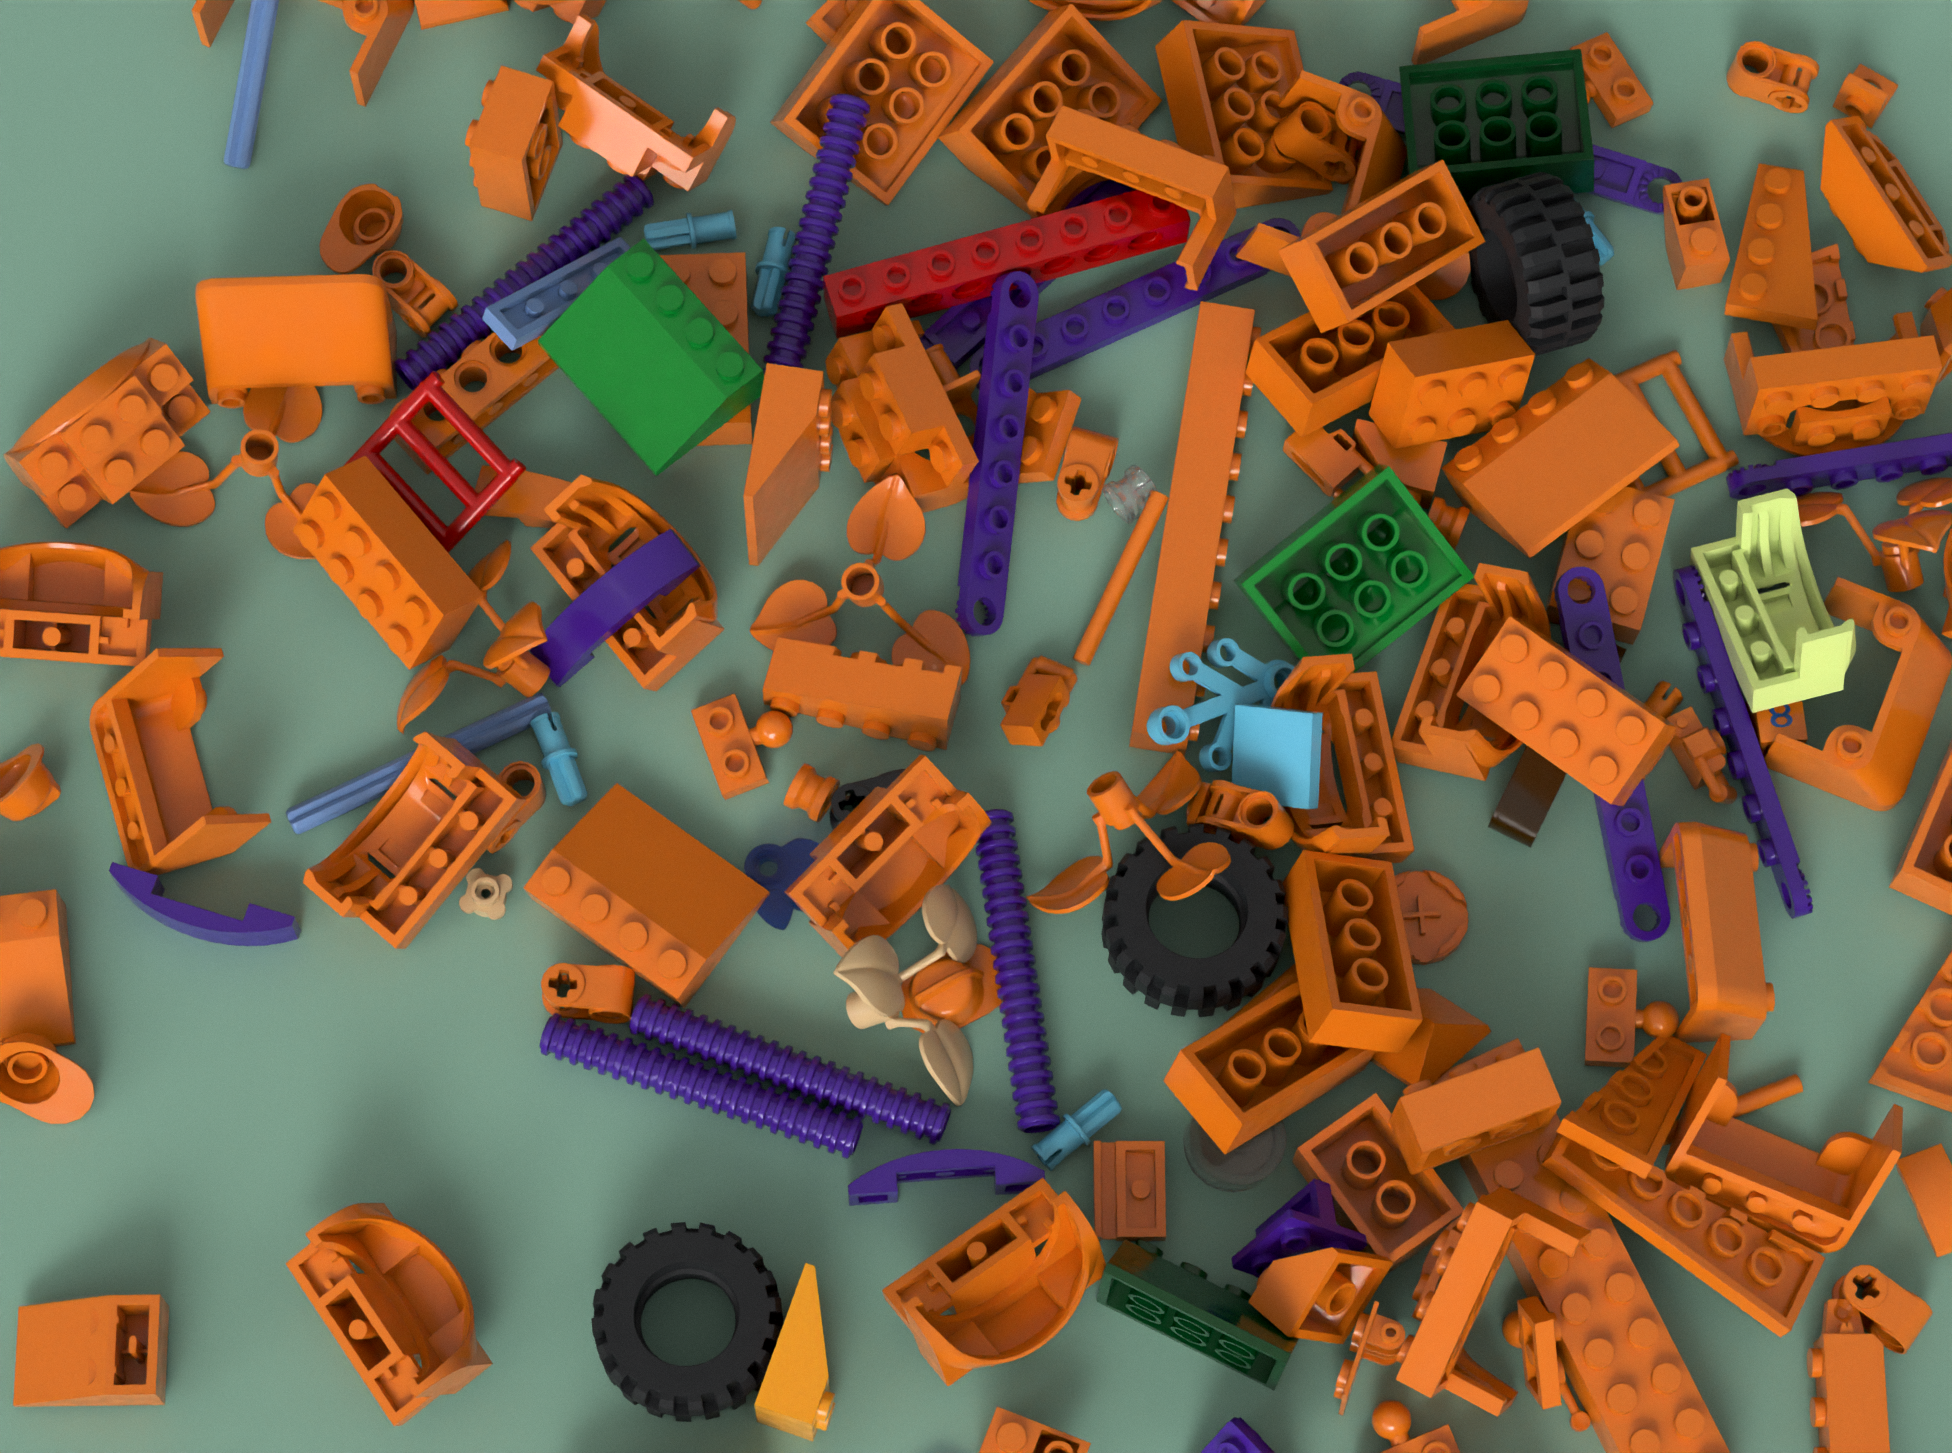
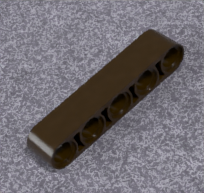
[1488,645,1627,848]

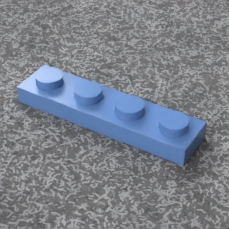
[482,237,631,351]

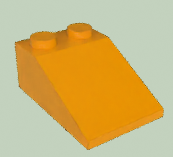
[754,1263,836,1441]

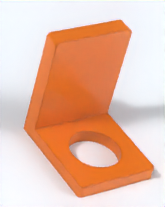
[1833,64,1898,129]

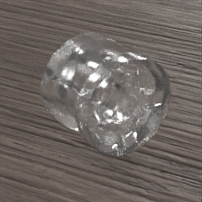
[1103,465,1158,524]

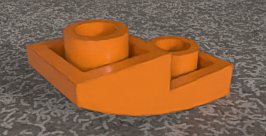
[475,465,572,528]
[1896,1143,1952,1258]

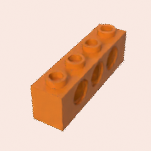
[390,332,559,475]

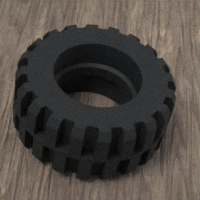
[1467,172,1605,356]
[1101,824,1288,1017]
[591,1222,784,1422]

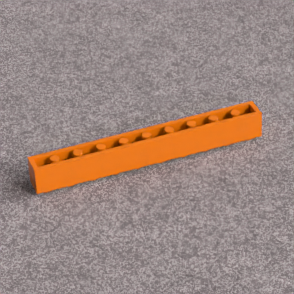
[1129,301,1261,756]

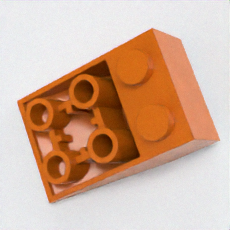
[13,1294,169,1407]

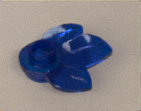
[744,838,819,930]

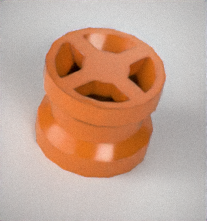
[1428,496,1471,550]
[784,763,840,823]

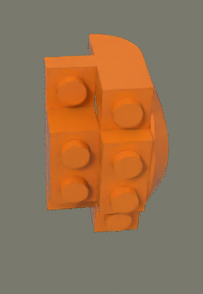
[536,14,736,192]
[824,303,979,513]
[3,337,211,529]
[0,542,163,667]
[784,755,992,957]
[882,1178,1106,1386]
[285,1203,493,1426]

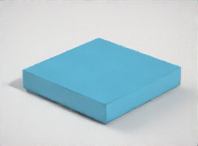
[1232,704,1323,810]

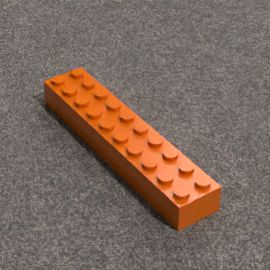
[1432,1038,1730,1453]

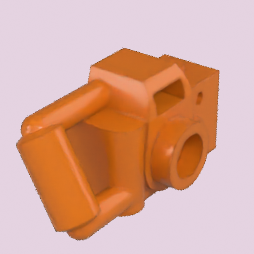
[1282,427,1374,499]
[1000,655,1078,746]
[1666,706,1737,804]

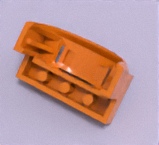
[1027,105,1237,290]
[1724,312,1942,456]
[530,474,725,692]
[1391,563,1551,781]
[1270,654,1414,863]
[303,731,526,949]
[1396,1186,1592,1417]

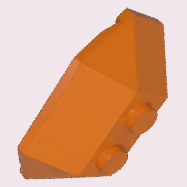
[1820,115,1952,273]

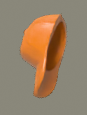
[319,183,404,274]

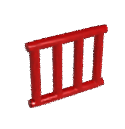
[343,371,526,553]

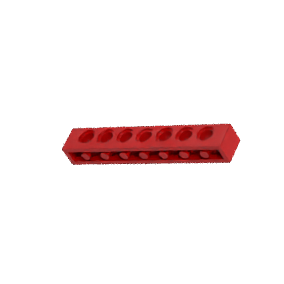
[823,190,1191,339]

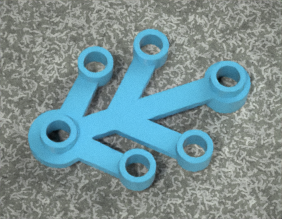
[1146,638,1295,772]

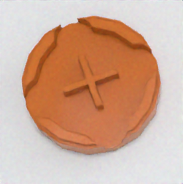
[1395,870,1468,965]

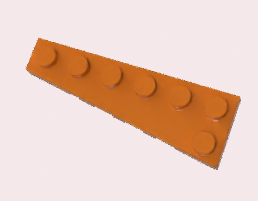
[1542,1133,1825,1338]

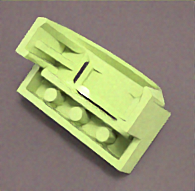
[1690,488,1856,713]

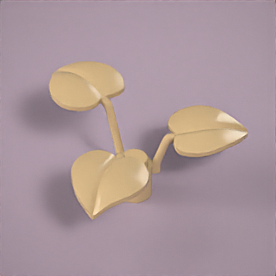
[833,884,977,1107]

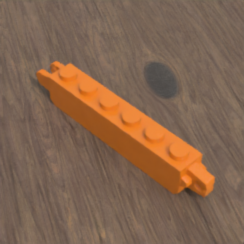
[1807,1299,1890,1453]

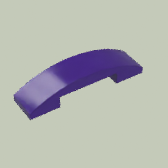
[529,529,701,687]
[109,862,301,946]
[848,1149,1046,1206]

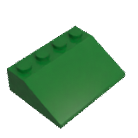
[538,238,764,476]
[1233,464,1474,673]

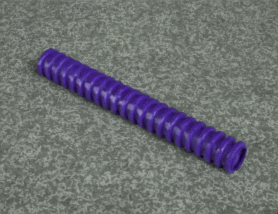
[763,94,870,375]
[394,175,654,390]
[976,809,1060,1133]
[629,993,951,1145]
[539,1013,863,1159]

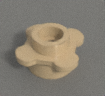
[459,868,513,920]

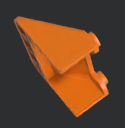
[195,274,397,408]

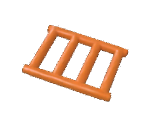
[1614,350,1739,497]

